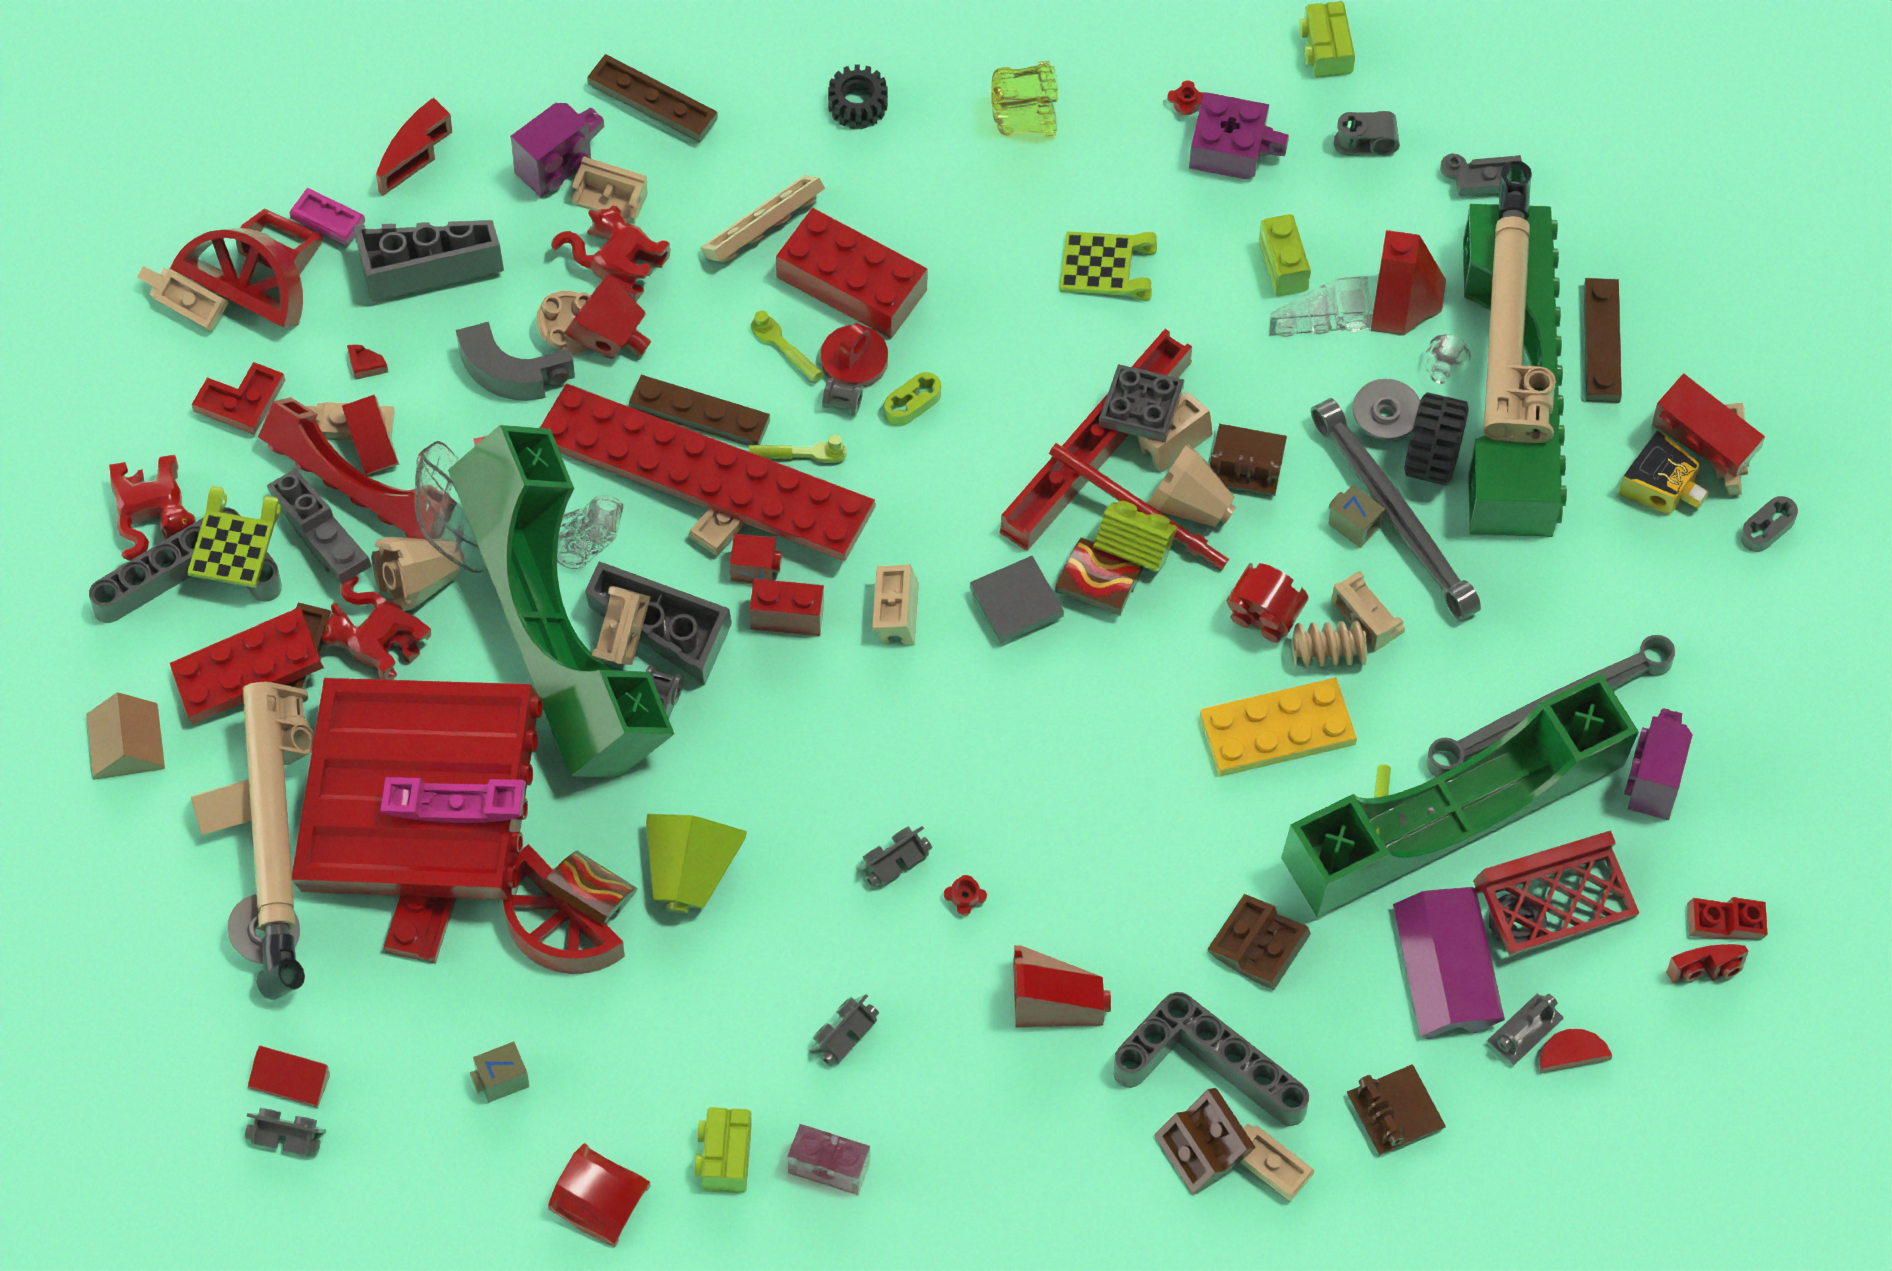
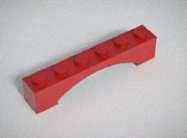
[258,397,455,540]

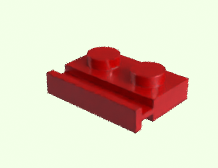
[384,896,456,964]

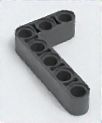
[89,507,282,623]
[1113,992,1310,1126]

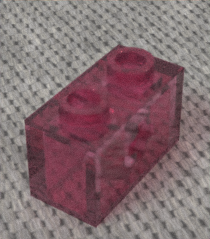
[787,1124,871,1196]

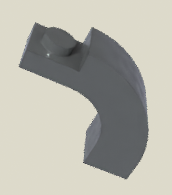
[455,321,575,401]

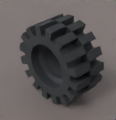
[828,64,888,129]

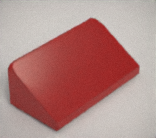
[248,1045,330,1108]

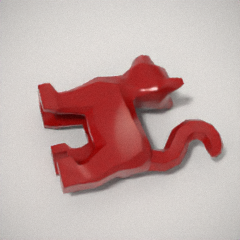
[551,206,671,302]
[109,454,196,561]
[321,575,431,680]

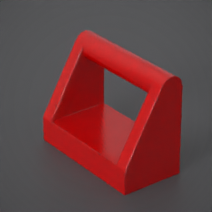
[236,208,324,275]

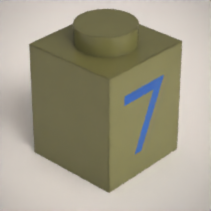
[1328,485,1385,548]
[470,1041,530,1103]

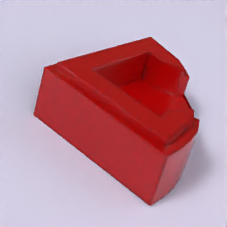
[347,344,389,380]

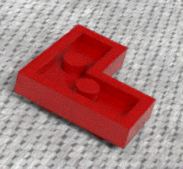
[191,362,286,435]

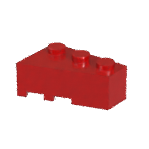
[1652,373,1765,477]

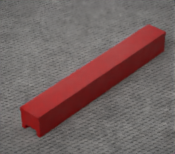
[999,329,1193,551]

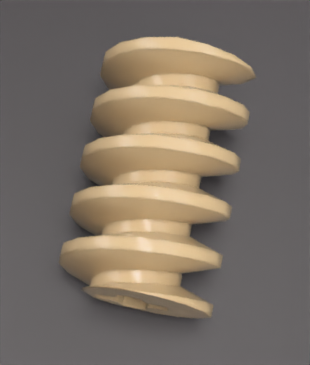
[1292,621,1367,667]

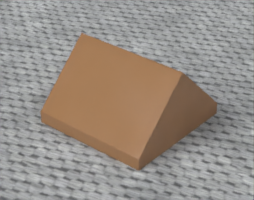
[86,692,165,780]

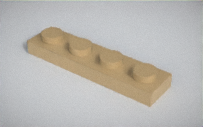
[700,175,825,262]

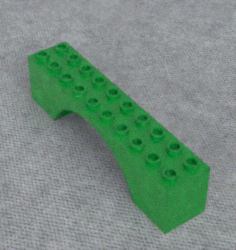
[1463,204,1567,537]
[448,425,675,777]
[1281,673,1639,917]

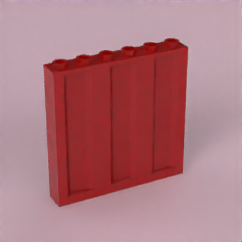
[292,678,543,900]

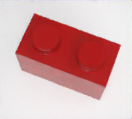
[750,578,824,636]

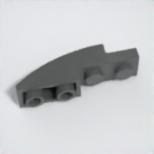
[266,468,372,584]

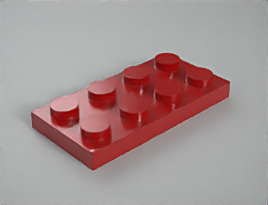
[169,607,324,724]

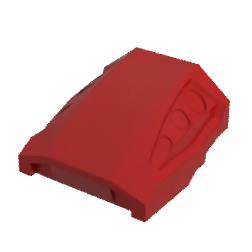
[548,1143,651,1247]

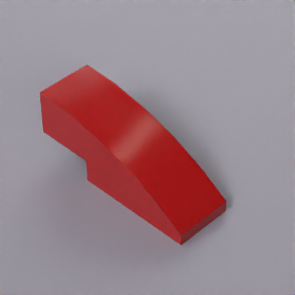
[376,97,453,196]

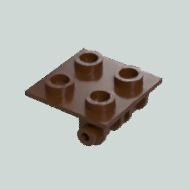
[1210,423,1287,496]
[1347,1064,1446,1156]

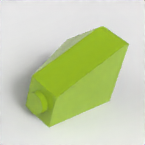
[646,814,747,913]

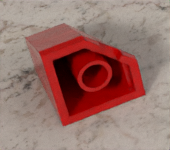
[1370,230,1446,335]
[1013,945,1111,1027]

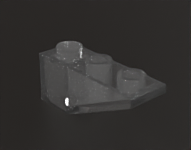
[1268,276,1373,337]

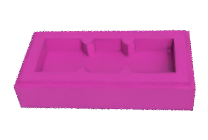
[289,187,365,246]

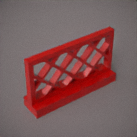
[1473,830,1640,956]

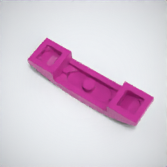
[380,777,526,823]

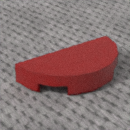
[1539,1029,1613,1073]

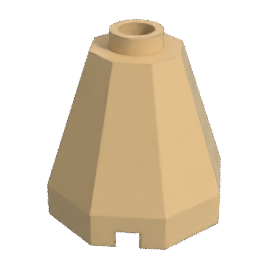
[1147,444,1236,527]
[371,537,462,611]

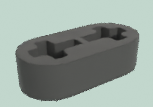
[1740,496,1798,552]

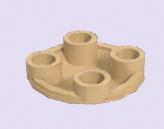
[537,290,590,354]

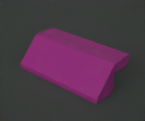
[1393,887,1505,1039]

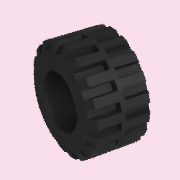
[1404,392,1469,486]

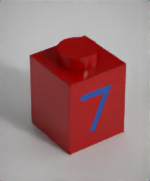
[730,534,782,583]

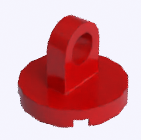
[820,323,888,387]

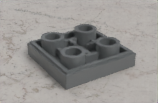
[1099,364,1185,443]
[969,555,1064,643]

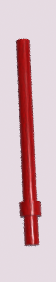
[1048,442,1229,570]

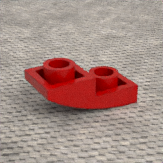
[342,394,400,476]
[1687,897,1768,939]
[1666,944,1749,984]

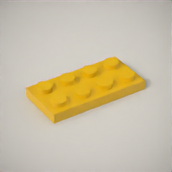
[1200,677,1357,777]

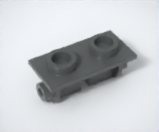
[856,826,932,888]
[1487,993,1564,1065]
[808,994,879,1066]
[245,1107,326,1157]

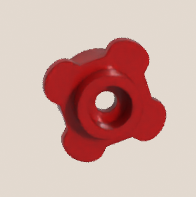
[1167,80,1204,115]
[944,875,987,915]

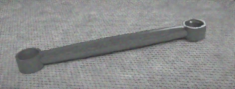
[1310,397,1481,621]
[1426,635,1675,777]

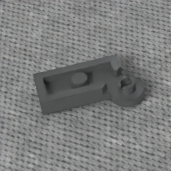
[1440,153,1522,196]

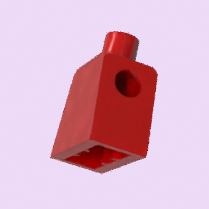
[563,274,652,359]

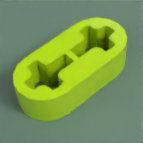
[884,372,942,426]

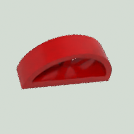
[170,228,303,328]
[503,844,625,974]

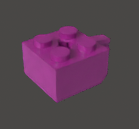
[1189,92,1289,179]
[510,102,605,198]
[1624,708,1693,820]

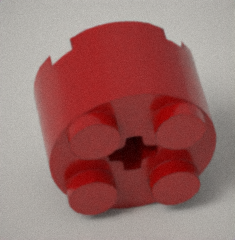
[1226,563,1309,643]

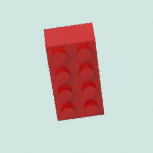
[776,207,928,339]

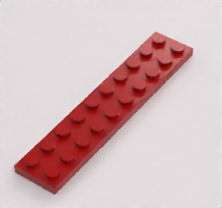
[539,383,876,561]

